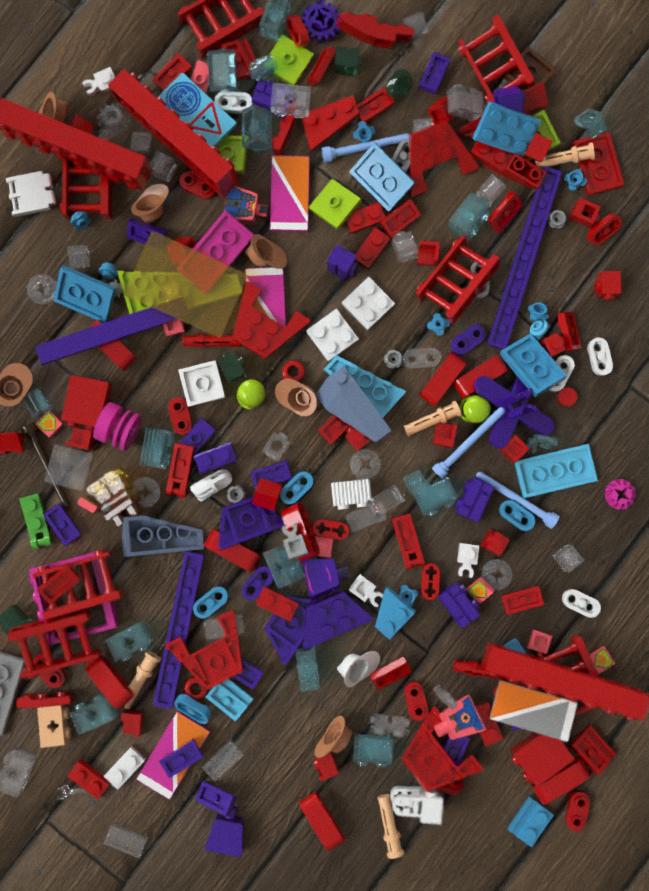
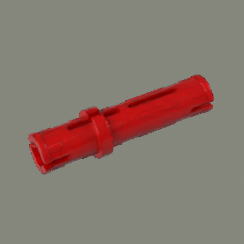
[183,333,241,349]
[453,659,511,682]

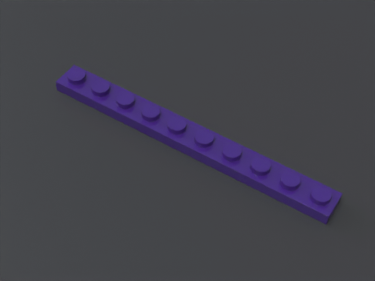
[487,166,562,350]

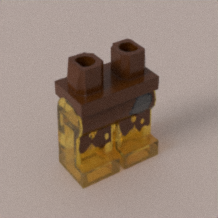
[86,467,142,527]

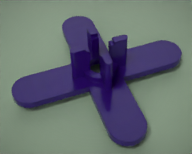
[474,376,554,448]

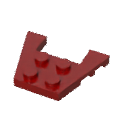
[409,120,479,197]
[232,281,310,359]
[165,609,243,690]
[401,706,483,792]

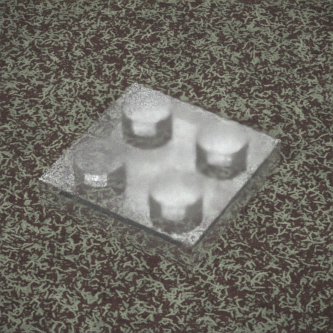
[44,444,93,492]

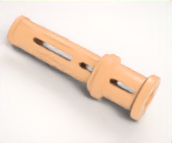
[535,142,595,168]
[403,400,462,437]
[124,651,161,709]
[377,794,405,859]

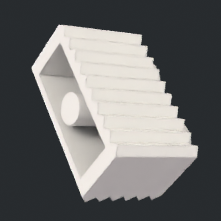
[331,479,372,510]

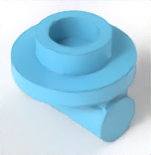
[530,319,551,341]

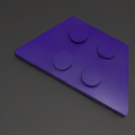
[218,497,285,551]
[303,590,373,650]
[264,595,318,665]

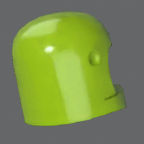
[237,379,265,410]
[459,395,491,423]

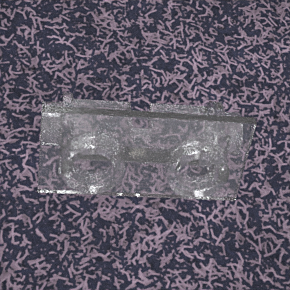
[369,714,410,738]

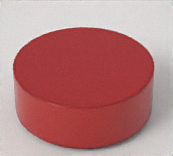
[557,387,577,407]

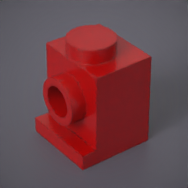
[568,197,601,228]
[539,333,566,357]
[480,529,510,556]
[313,751,339,781]

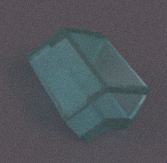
[22,388,52,418]

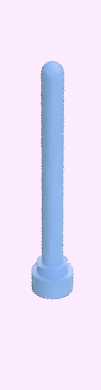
[322,134,409,163]
[432,407,505,479]
[476,472,560,529]

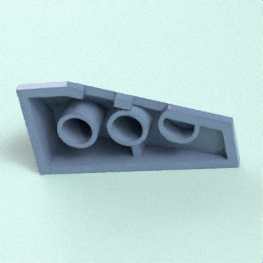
[315,366,392,443]
[122,516,204,557]

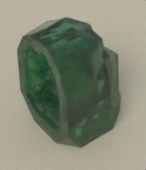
[385,69,413,99]

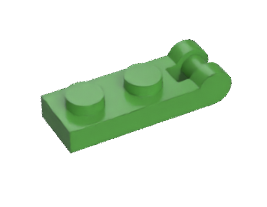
[19,493,53,550]

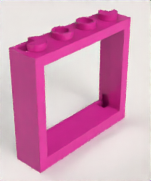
[29,552,120,645]

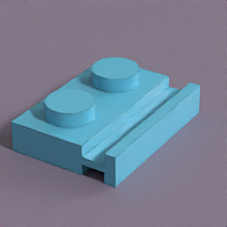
[206,678,254,722]

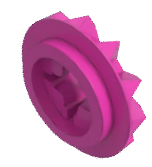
[605,479,637,510]

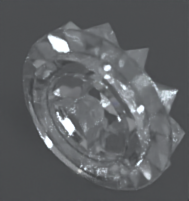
[26,274,57,304]
[350,449,381,479]
[129,477,161,508]
[481,559,513,590]

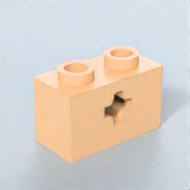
[37,705,71,748]

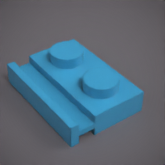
[507,796,554,847]

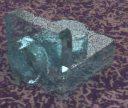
[574,109,607,139]
[527,434,558,454]
[403,470,430,495]

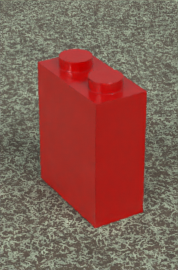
[61,375,112,431]
[510,732,575,787]

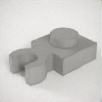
[282,523,308,560]

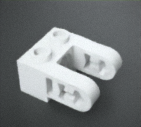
[390,786,443,824]

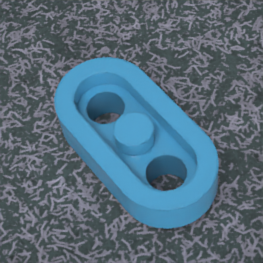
[280,472,313,504]
[499,500,535,531]
[193,586,228,618]
[174,694,211,724]

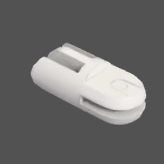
[190,469,232,501]

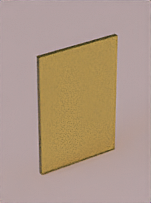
[124,231,248,338]

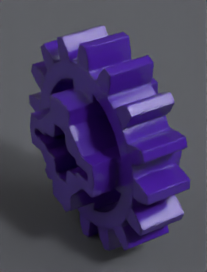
[301,0,341,44]

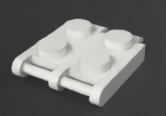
[6,171,56,216]

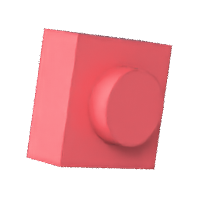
[315,536,333,558]

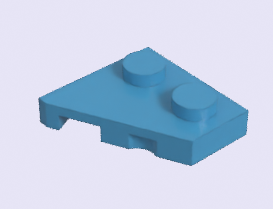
[375,586,415,640]

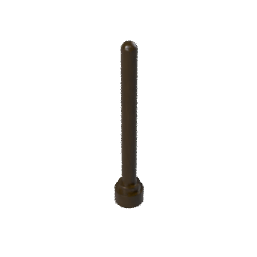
[21,423,71,509]

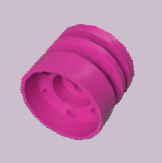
[93,402,142,452]

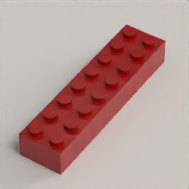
[108,69,239,199]
[0,98,153,191]
[481,642,649,721]

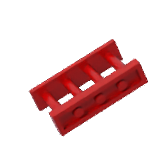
[177,0,266,59]
[458,14,536,103]
[60,139,112,220]
[416,234,501,324]
[32,549,125,620]
[7,608,101,679]
[535,634,607,728]

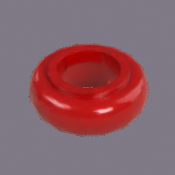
[282,360,305,382]
[184,676,208,700]

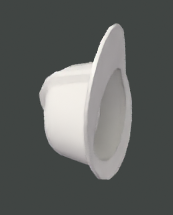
[337,651,380,687]

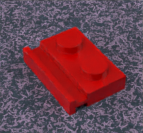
[220,38,261,82]
[570,725,617,775]

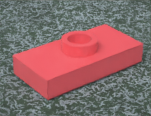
[191,60,216,95]

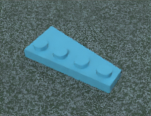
[324,355,406,418]

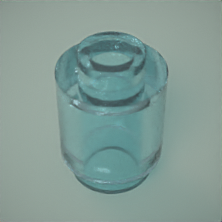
[248,55,278,81]

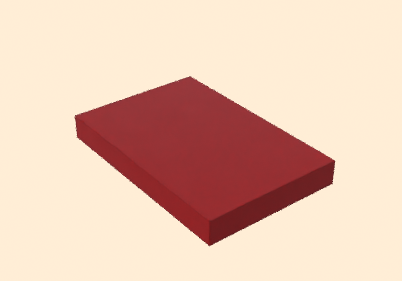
[572,132,625,196]

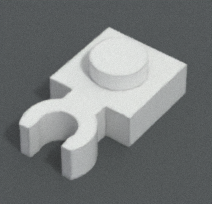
[83,67,115,96]
[457,543,479,578]
[348,574,383,607]

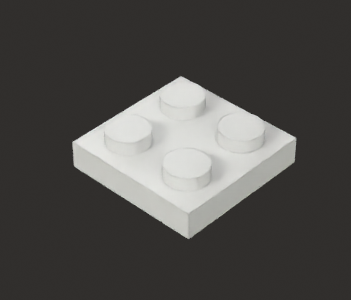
[341,277,395,331]
[306,309,359,362]
[179,360,226,407]

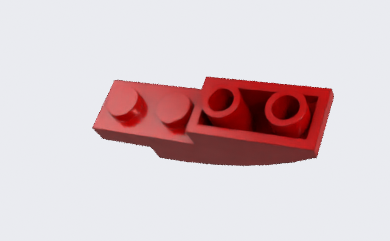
[336,12,414,49]
[470,141,547,189]

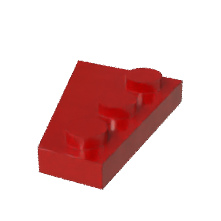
[301,95,360,152]

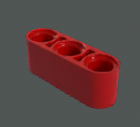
[90,320,137,371]
[419,352,467,407]
[453,354,509,399]
[281,502,320,562]
[204,528,261,573]
[85,654,135,710]
[532,757,590,804]
[299,791,345,852]

